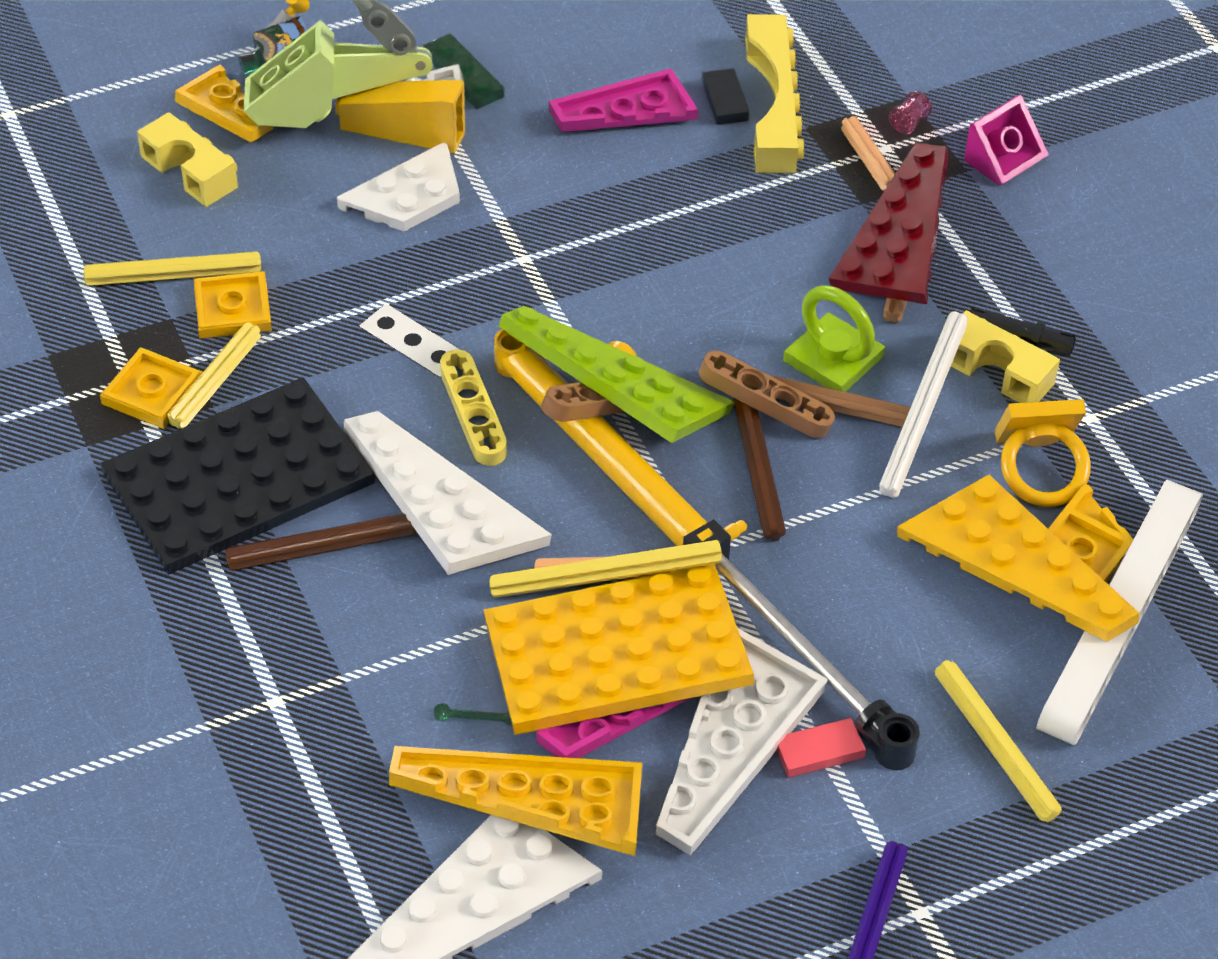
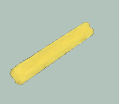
[168,322,261,429]

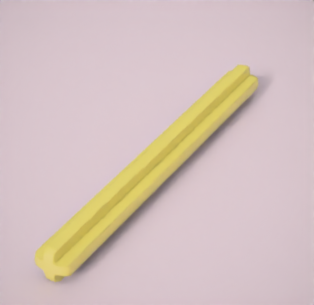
[489,540,722,598]

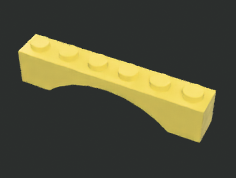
[745,14,804,173]

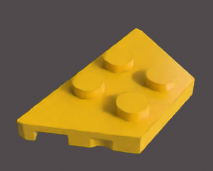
[1048,483,1134,583]

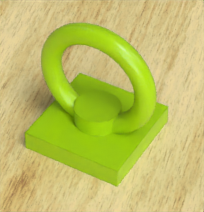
[783,285,886,392]

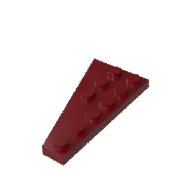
[829,143,949,305]

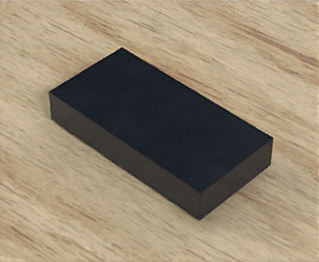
[702,68,750,124]

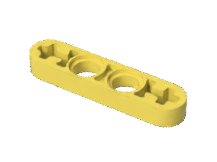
[440,349,507,466]

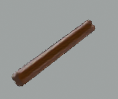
[733,398,786,542]
[225,513,416,570]

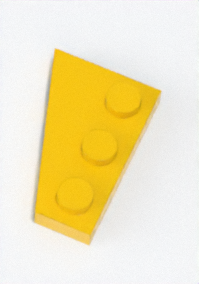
[175,65,274,143]

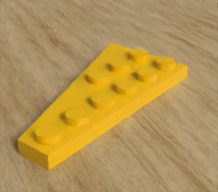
[897,475,1139,642]
[389,746,642,856]

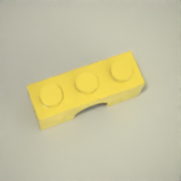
[137,112,238,207]
[951,310,1060,403]

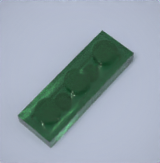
[423,33,504,109]

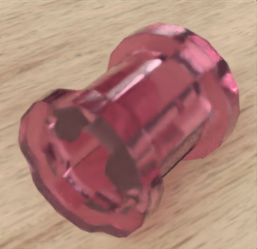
[889,91,932,134]

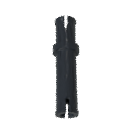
[969,306,1077,357]

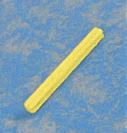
[83,251,261,286]
[935,660,1061,822]

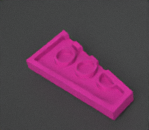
[549,68,698,132]
[536,698,690,758]

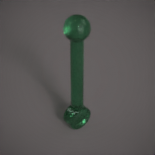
[434,703,512,726]

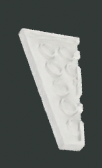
[343,411,552,575]

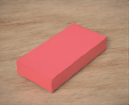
[776,718,866,778]

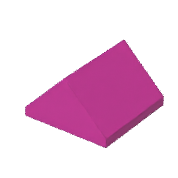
[964,94,1049,185]

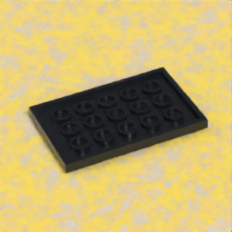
[101,377,375,575]

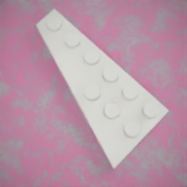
[656,627,828,856]
[348,815,602,959]

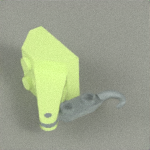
[244,0,432,128]

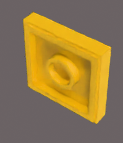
[194,271,272,339]
[100,347,203,429]

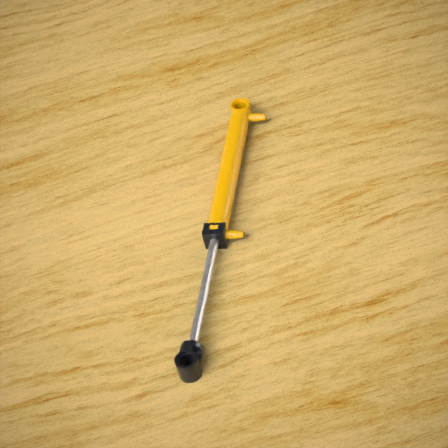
[494,329,921,770]

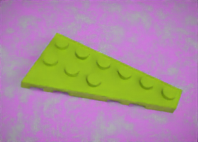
[498,306,735,443]

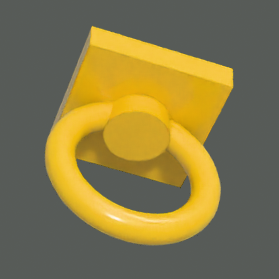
[995,399,1091,507]

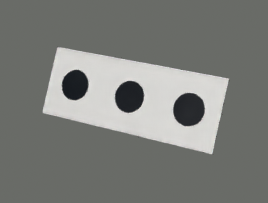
[359,304,460,377]

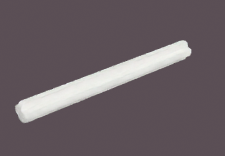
[879,311,968,498]

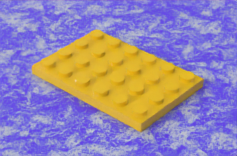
[484,564,754,735]

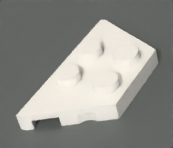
[337,142,460,232]

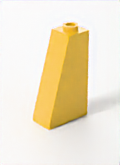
[335,80,465,154]

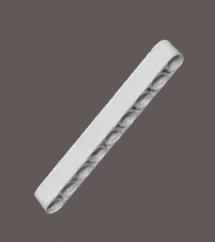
[1036,480,1203,746]

